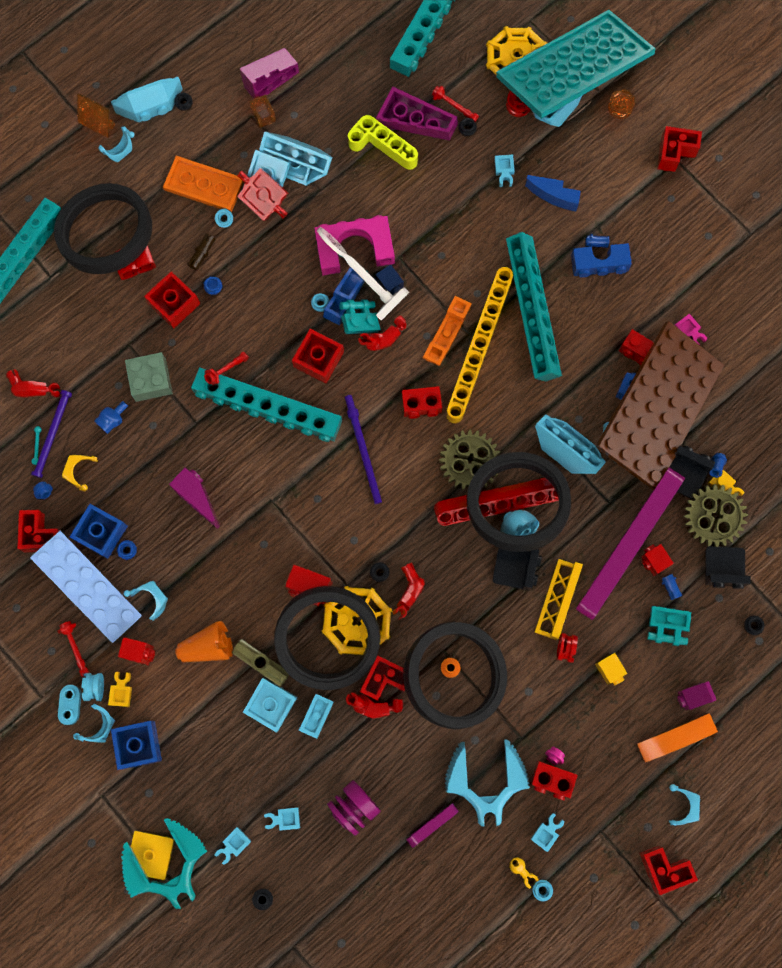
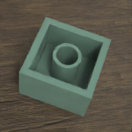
[125,352,173,402]

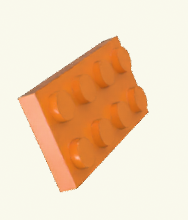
[163,156,244,213]

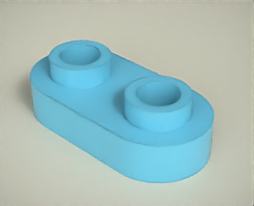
[58,685,82,725]

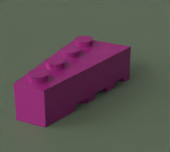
[376,86,458,141]

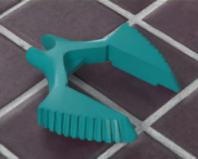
[121,818,207,909]

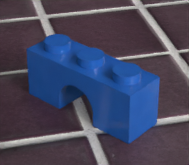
[571,243,632,278]

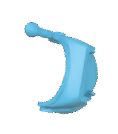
[98,126,135,162]
[124,581,168,621]
[73,704,115,743]
[669,784,700,826]

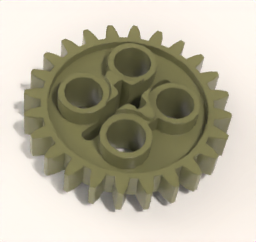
[439,430,500,491]
[683,484,748,547]

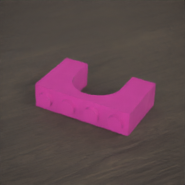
[315,215,395,276]

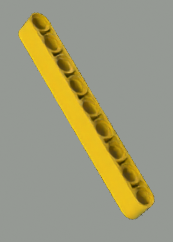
[446,267,513,423]

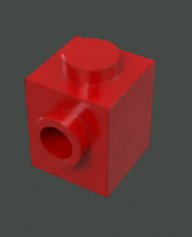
[641,544,674,576]

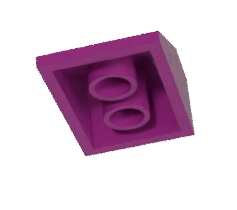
[169,468,220,529]

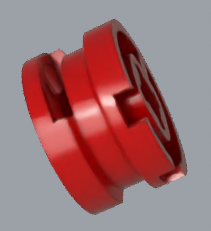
[506,91,530,117]
[556,633,578,663]

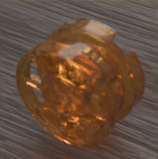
[608,89,635,119]

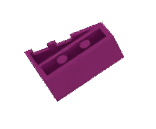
[240,48,299,102]

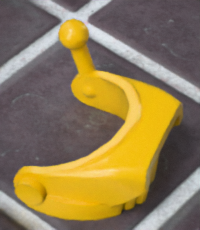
[62,455,98,492]

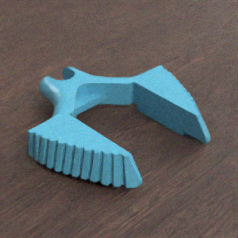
[445,740,530,827]

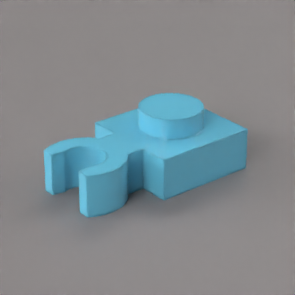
[494,155,515,187]
[264,807,300,830]
[530,813,564,852]
[215,827,252,865]

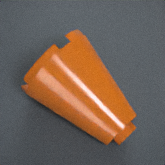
[175,621,233,662]

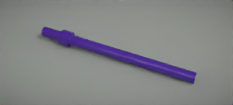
[345,395,382,505]

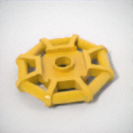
[486,26,548,75]
[321,586,393,655]

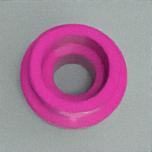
[545,747,565,765]

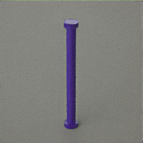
[31,390,72,479]

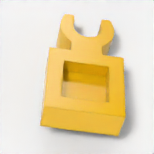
[708,470,744,496]
[108,672,132,707]

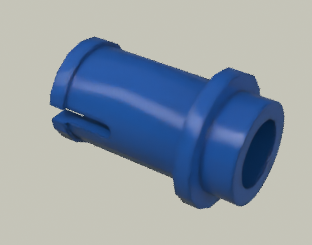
[585,234,609,248]
[709,453,727,478]
[662,574,682,600]

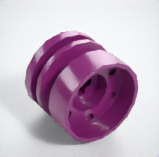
[327,780,381,836]

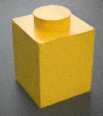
[595,653,628,686]

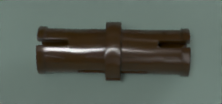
[187,233,216,271]

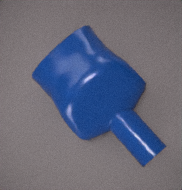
[94,401,128,434]

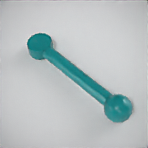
[31,426,42,465]

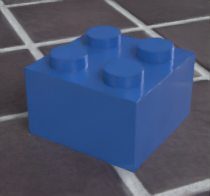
[70,504,128,559]
[111,721,162,770]

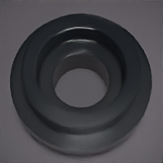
[175,92,193,111]
[459,118,477,136]
[370,562,390,582]
[744,615,765,635]
[252,889,273,910]

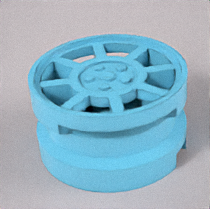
[82,673,104,701]

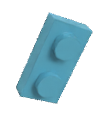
[299,694,334,739]

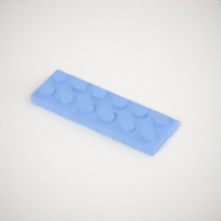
[30,530,142,643]

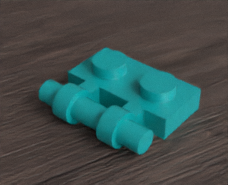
[339,299,381,334]
[647,606,692,646]

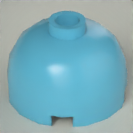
[500,510,539,536]

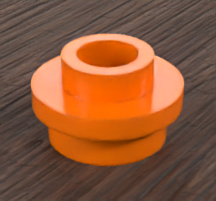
[441,658,460,678]

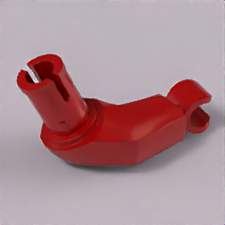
[358,316,407,351]
[6,369,60,398]
[392,562,425,619]
[346,693,403,719]

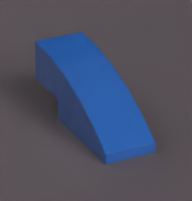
[525,175,581,212]
[323,267,364,326]

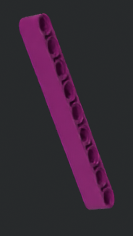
[576,468,685,620]

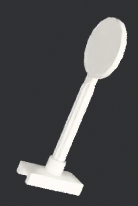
[317,227,409,320]

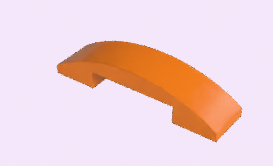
[423,296,472,366]
[637,713,718,762]

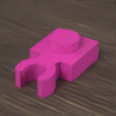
[675,314,707,345]

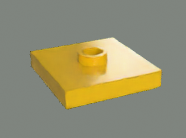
[131,831,175,880]

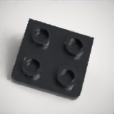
[669,446,715,499]
[705,546,751,589]
[492,548,542,591]

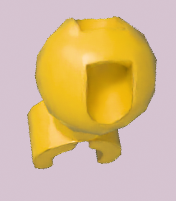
[509,857,539,889]

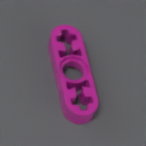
[406,803,459,848]

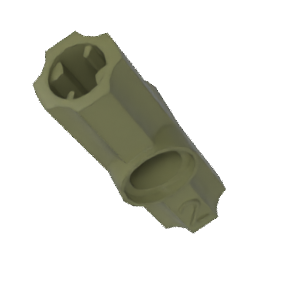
[232,639,289,687]

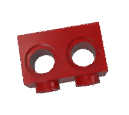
[402,386,442,419]
[118,637,155,665]
[530,761,578,801]

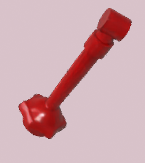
[432,86,479,122]
[204,352,249,385]
[57,621,90,677]

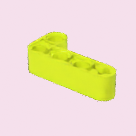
[348,115,418,170]

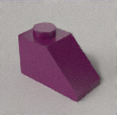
[677,681,717,710]

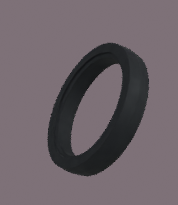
[54,183,152,274]
[467,452,571,552]
[274,586,380,690]
[403,622,507,729]

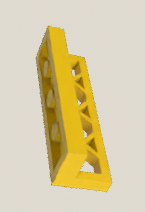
[534,559,583,640]

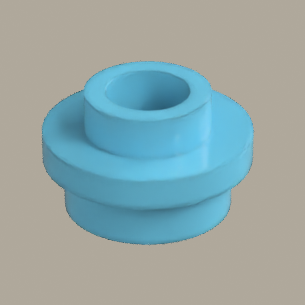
[215,209,233,228]
[311,293,329,312]
[532,880,553,901]

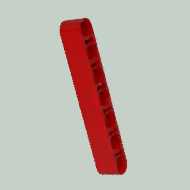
[434,478,559,526]

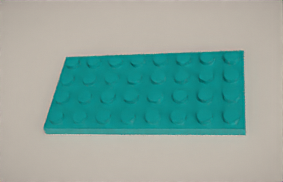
[496,10,656,119]

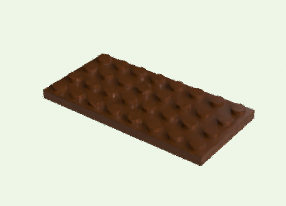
[595,321,724,490]

